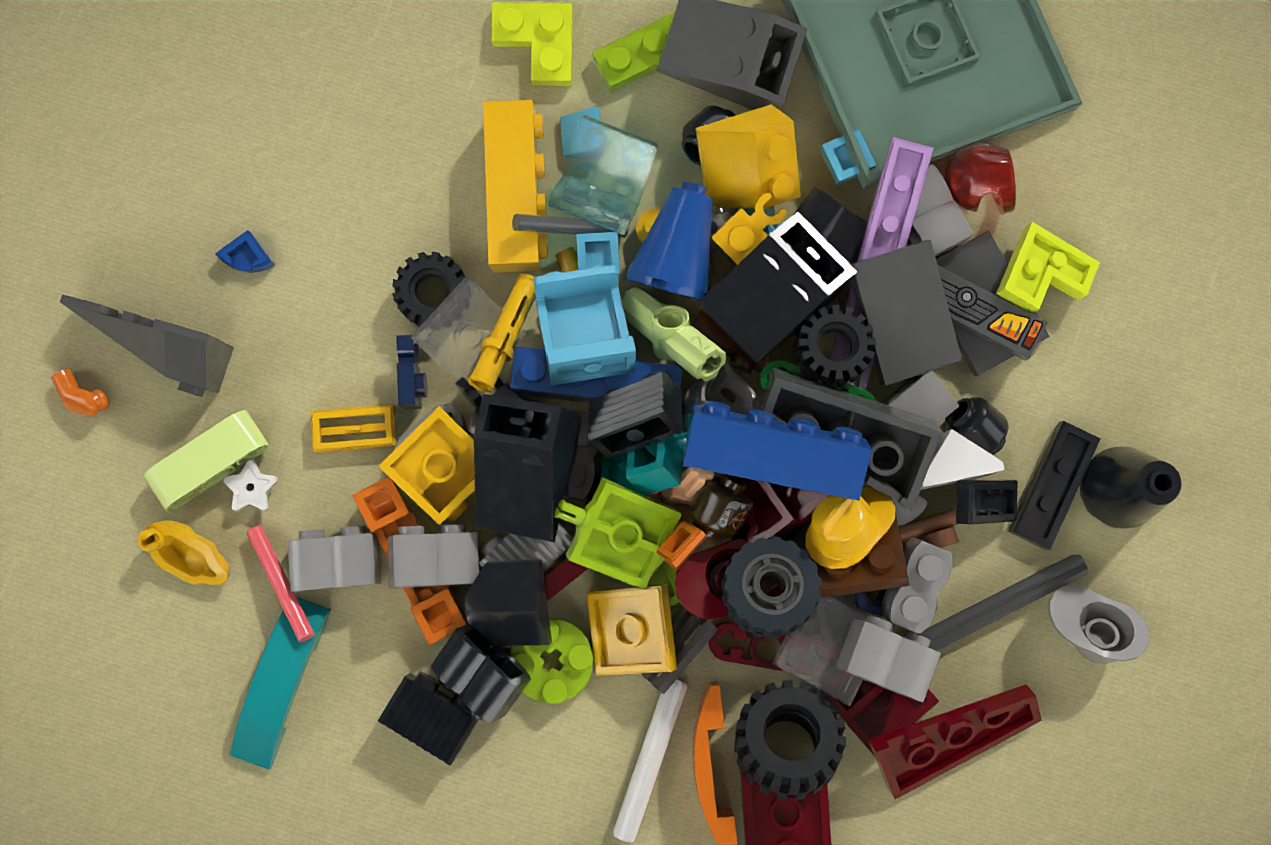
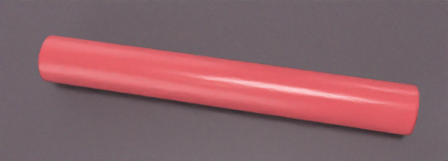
[246,526,315,643]

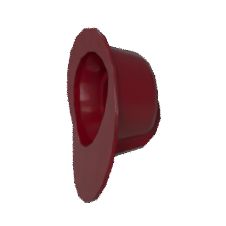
[675,539,774,620]

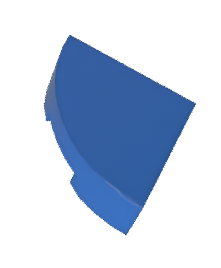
[215,230,275,273]

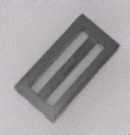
[641,605,718,694]

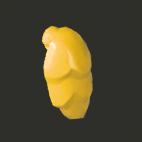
[137,520,230,585]

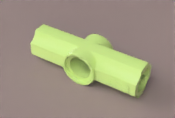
[622,286,726,382]

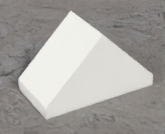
[921,429,1005,490]

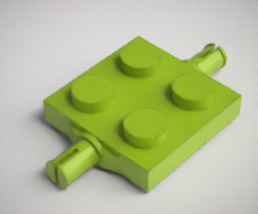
[554,477,682,590]

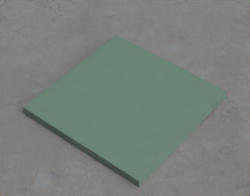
[782,0,1083,189]

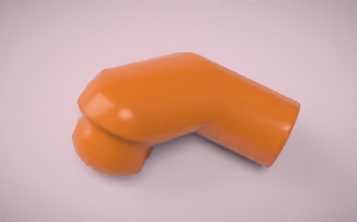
[51,369,109,417]

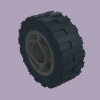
[721,536,822,639]

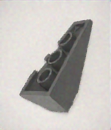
[60,294,234,397]

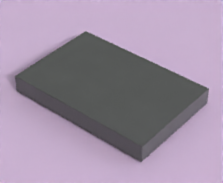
[936,231,1050,377]
[850,240,962,386]

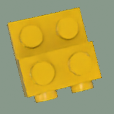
[378,406,475,525]

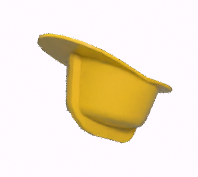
[805,487,895,569]

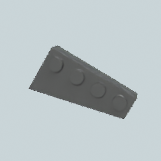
[759,368,943,512]

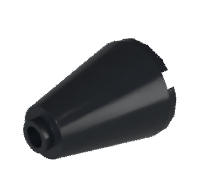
[1080,446,1182,529]

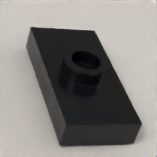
[956,479,1018,525]

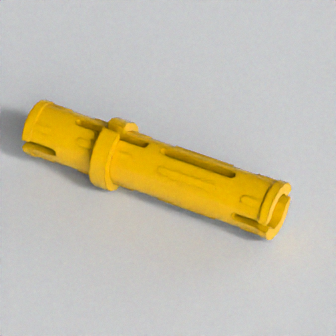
[468,273,535,393]

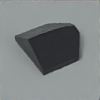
[465,559,552,646]

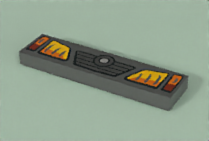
[937,265,1048,361]

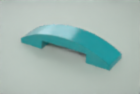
[230,597,331,770]

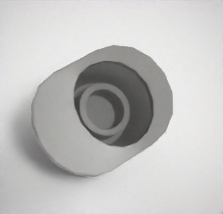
[1049,586,1149,664]

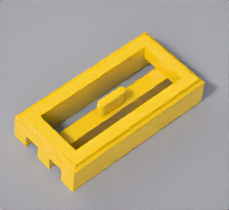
[310,405,397,453]

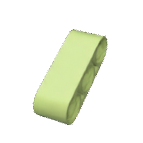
[143,410,269,512]

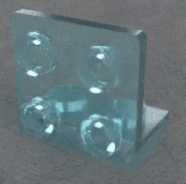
[548,115,658,235]

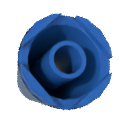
[626,181,713,300]

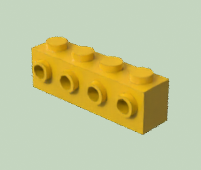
[483,100,548,273]

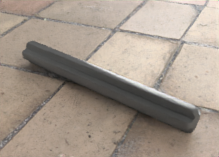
[917,554,1088,651]

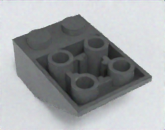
[656,0,807,110]

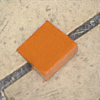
[656,520,706,571]

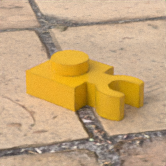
[711,192,787,265]

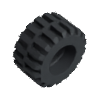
[734,680,846,801]

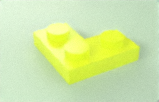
[491,2,573,86]
[996,222,1100,314]

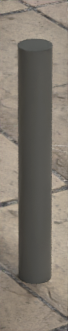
[512,214,629,238]

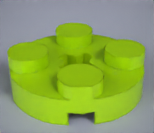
[511,619,593,704]

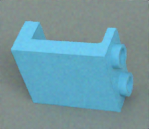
[533,265,636,385]

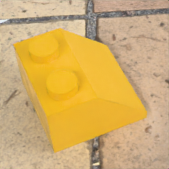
[696,104,801,209]

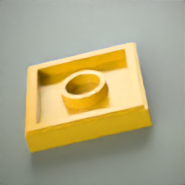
[586,584,677,676]

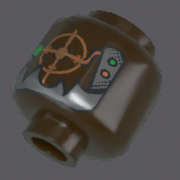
[689,474,753,540]

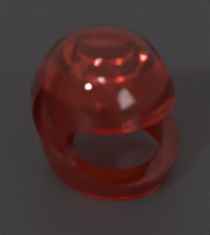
[944,143,1016,215]

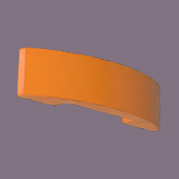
[352,476,467,645]
[692,681,738,845]

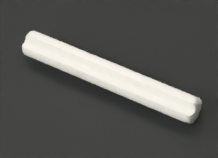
[613,679,687,843]

